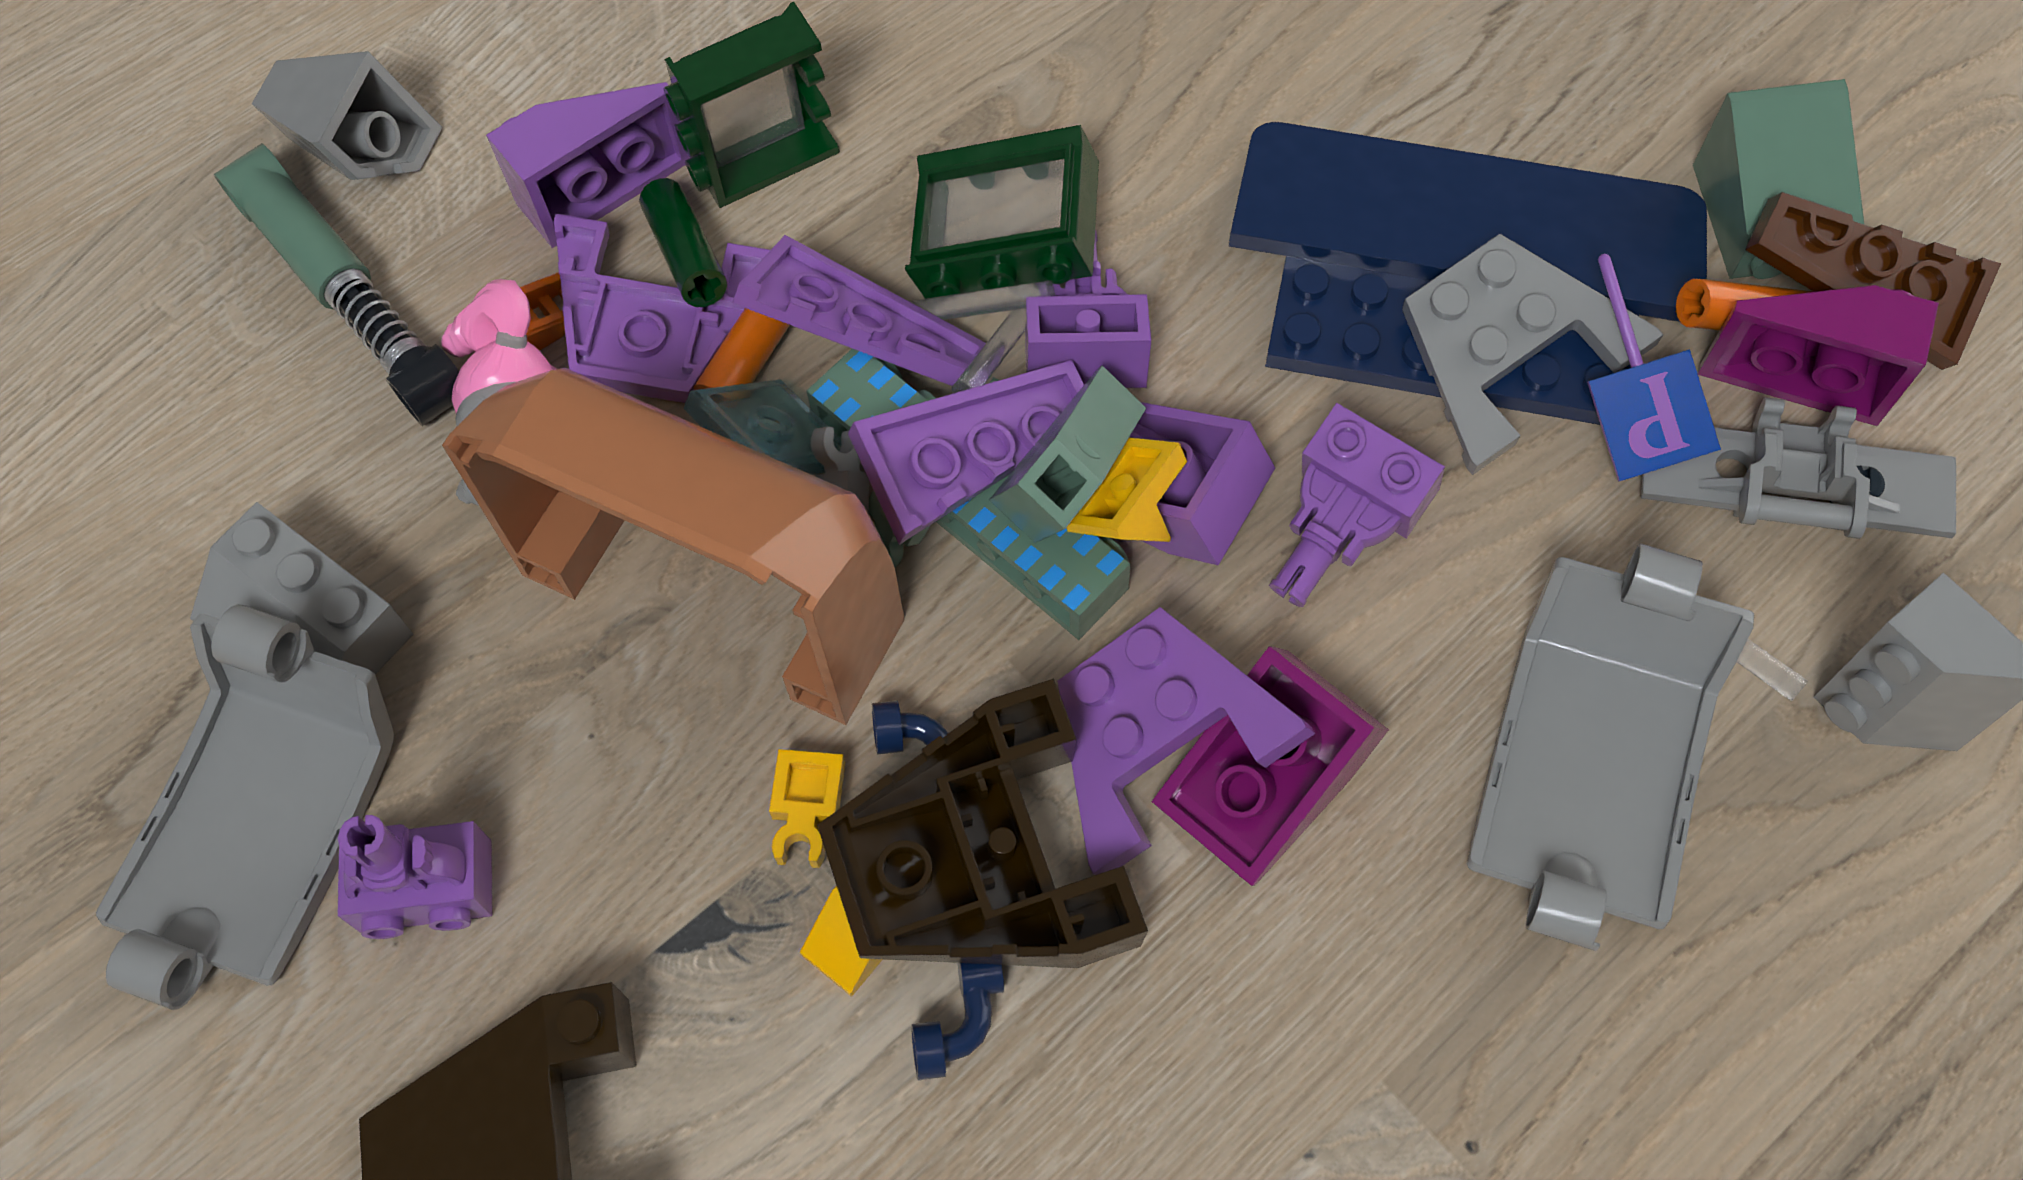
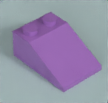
[486,82,690,248]
[1130,402,1275,565]

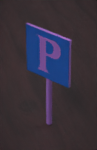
[1587,254,1721,482]

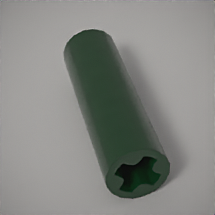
[639,178,727,307]

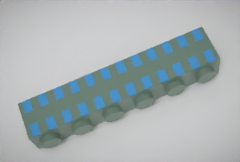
[806,349,1130,640]

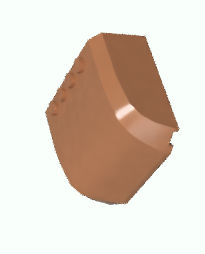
[442,368,905,725]

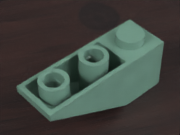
[989,366,1146,543]

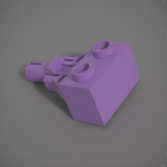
[1025,230,1151,388]
[1269,403,1445,607]
[338,815,492,939]

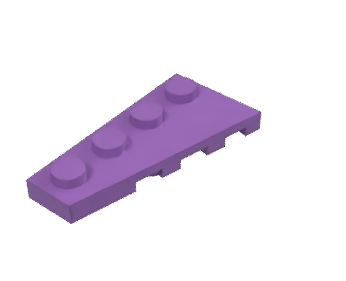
[732,235,994,390]
[848,360,1084,545]

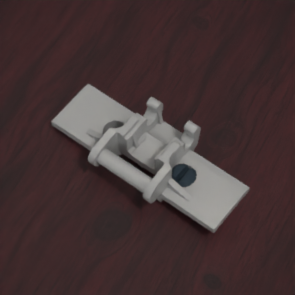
[1641,397,1956,539]

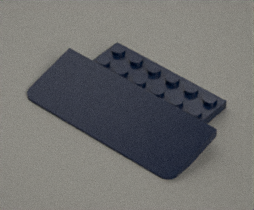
[1229,122,1707,425]

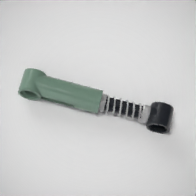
[214,143,459,427]

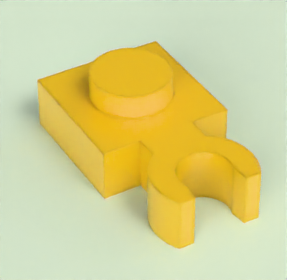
[769,749,846,868]

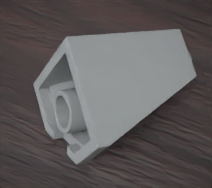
[252,51,442,180]

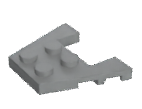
[1402,234,1664,475]

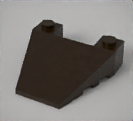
[817,678,1148,968]
[359,982,636,1180]

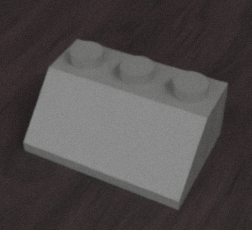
[190,502,413,674]
[1814,573,2023,751]

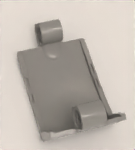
[1467,544,1754,951]
[96,604,394,1010]

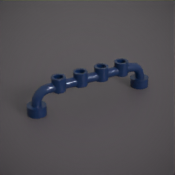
[872,700,1004,1081]

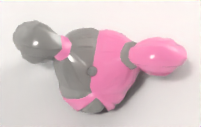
[441,279,556,506]

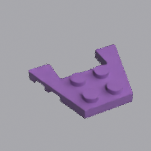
[554,214,770,404]
[1057,607,1315,875]

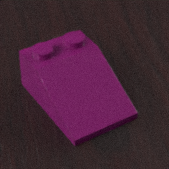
[1697,285,1939,426]
[1151,646,1389,886]

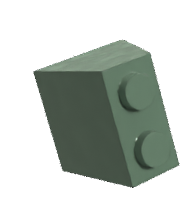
[1693,79,1864,279]

